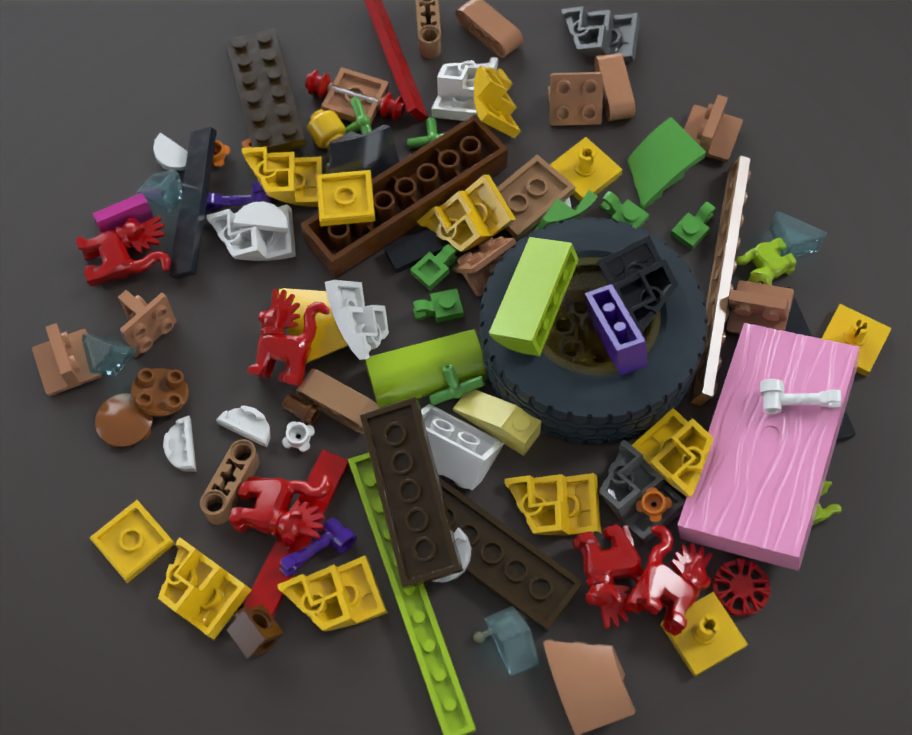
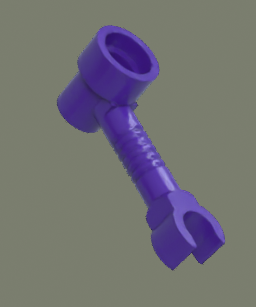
[206,181,273,210]
[280,518,357,577]

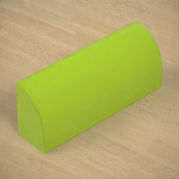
[489,237,579,357]
[365,329,487,408]

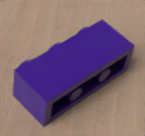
[585,284,648,376]

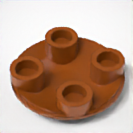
[131,368,189,416]
[95,393,153,447]

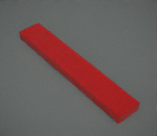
[364,0,429,122]
[243,449,349,617]

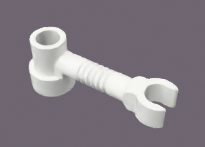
[760,379,841,414]

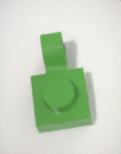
[600,191,649,229]
[670,202,716,251]
[410,244,457,291]
[413,289,464,323]

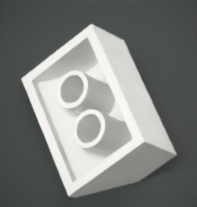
[421,404,504,490]

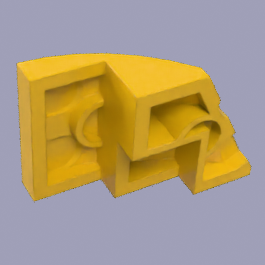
[474,66,521,139]
[242,147,323,207]
[417,175,516,252]
[279,288,349,364]
[632,408,714,498]
[504,473,601,536]
[158,537,252,640]
[277,556,388,632]

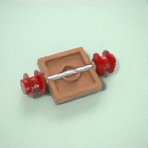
[305,67,406,126]

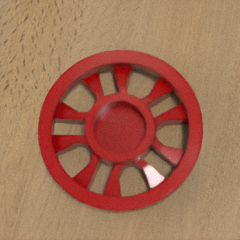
[712,559,771,617]

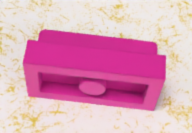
[92,193,154,233]

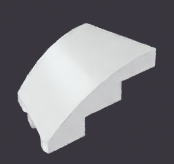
[432,57,498,121]
[207,205,296,261]
[325,280,389,360]

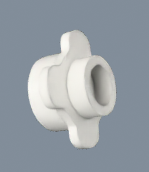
[282,422,315,452]

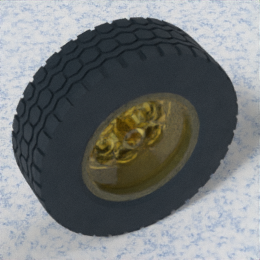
[480,218,707,445]

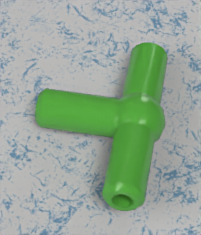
[345,97,372,135]
[407,118,445,149]
[429,365,485,405]

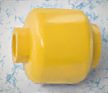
[307,110,346,150]

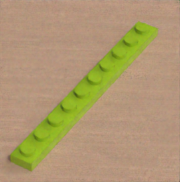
[348,452,476,735]

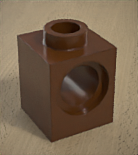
[227,605,284,659]

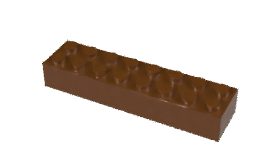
[300,114,508,278]

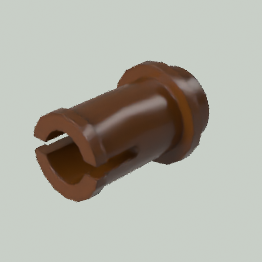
[282,394,320,425]

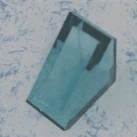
[137,170,183,213]
[769,211,828,257]
[82,334,136,375]
[485,606,539,676]

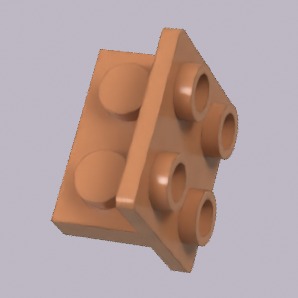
[548,72,603,126]
[684,95,743,162]
[452,236,517,296]
[726,280,794,335]
[118,290,176,357]
[32,323,102,396]

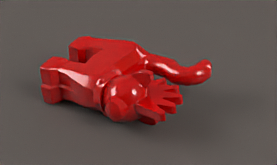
[76,216,171,287]
[247,289,330,386]
[229,475,332,544]
[572,524,664,629]
[625,525,712,636]

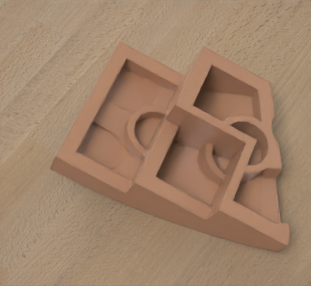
[543,639,635,735]

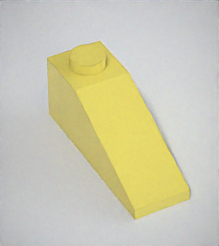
[453,390,541,456]

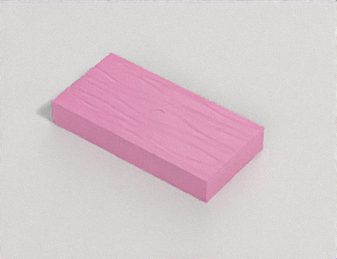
[678,323,859,571]

